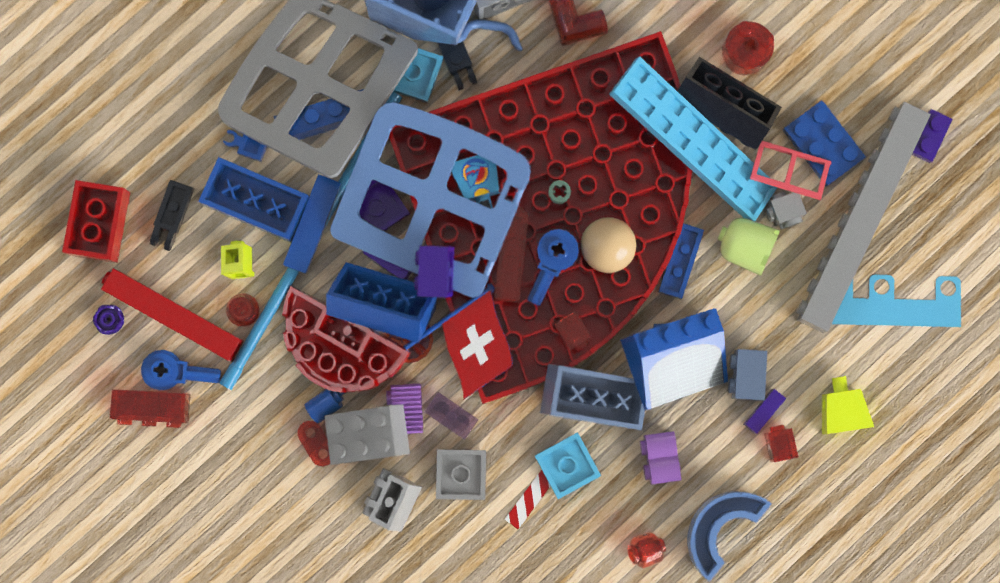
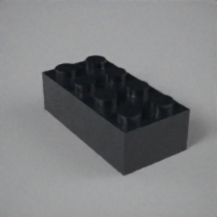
[677,57,782,150]

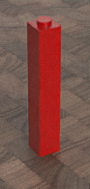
[101,268,244,362]

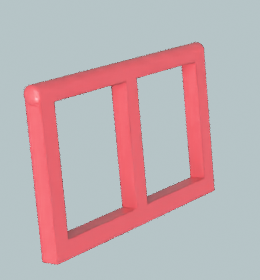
[750,141,831,200]

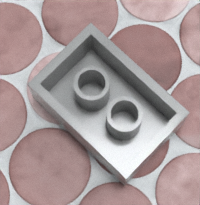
[325,405,410,465]

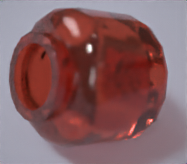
[627,532,666,568]

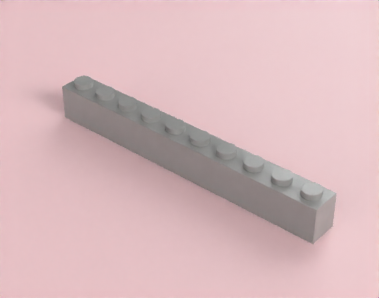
[796,102,931,333]

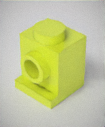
[221,241,254,280]

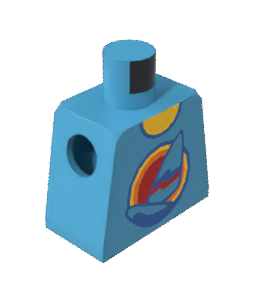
[451,155,499,209]

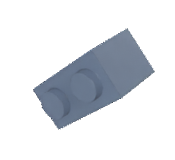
[728,349,767,401]

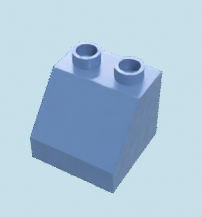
[365,0,477,45]

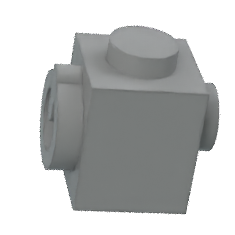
[766,191,807,229]

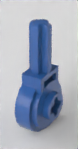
[528,229,579,306]
[141,350,221,390]

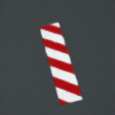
[505,470,550,529]

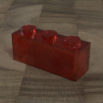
[110,389,191,428]

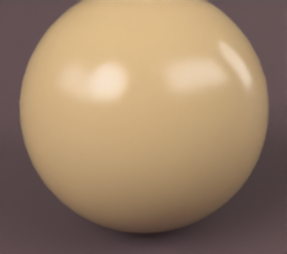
[581,217,636,273]

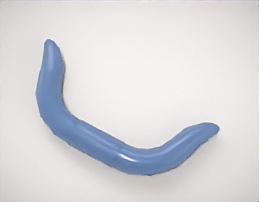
[458,20,523,51]

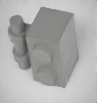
[362,468,422,532]

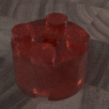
[722,21,774,76]

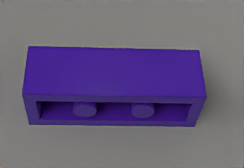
[743,389,786,434]

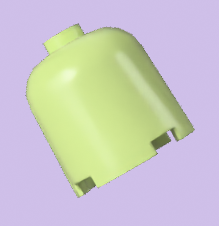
[718,217,780,276]

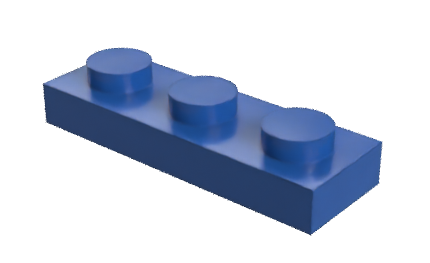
[658,223,704,300]

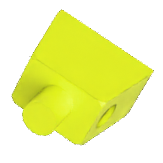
[822,376,874,434]

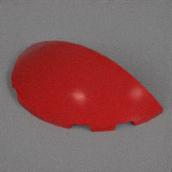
[282,286,411,393]

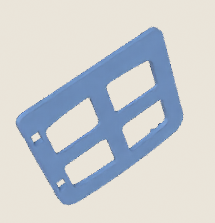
[330,102,531,297]

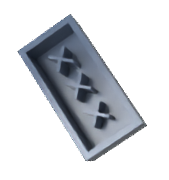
[540,364,645,430]

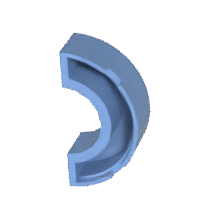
[687,491,772,582]

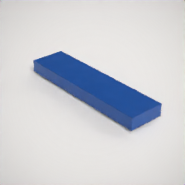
[283,174,342,274]

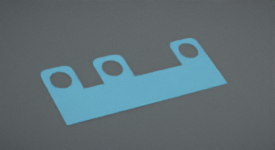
[832,275,961,327]

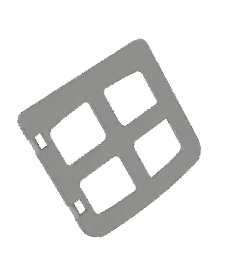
[218,0,418,178]

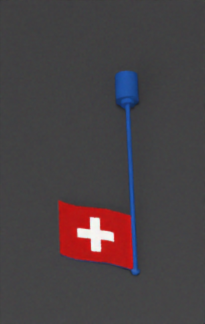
[304,284,513,424]

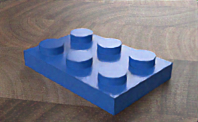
[783,100,866,187]

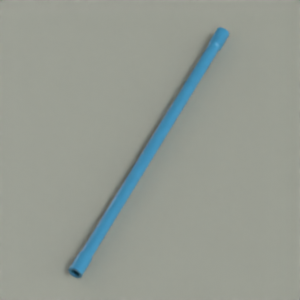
[219,92,402,390]

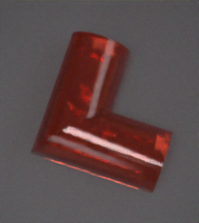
[549,0,608,46]

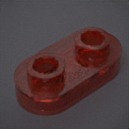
[298,421,331,466]

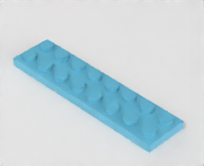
[609,56,778,221]

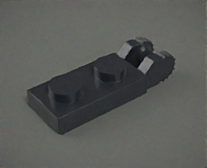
[437,41,478,90]
[150,180,194,251]

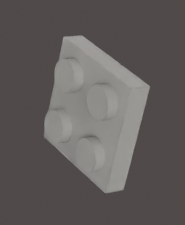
[436,449,486,500]

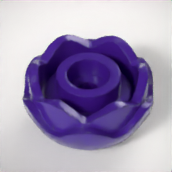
[93,305,124,335]

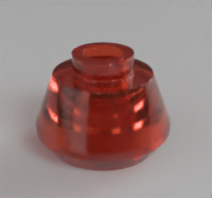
[226,293,260,327]

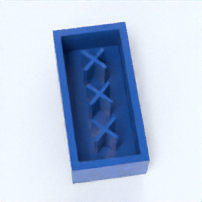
[198,157,309,243]
[326,262,437,343]

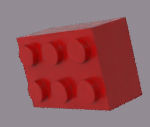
[62,180,130,263]

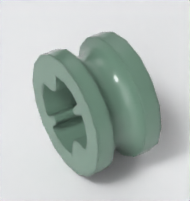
[548,180,571,204]

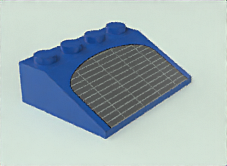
[620,308,728,410]

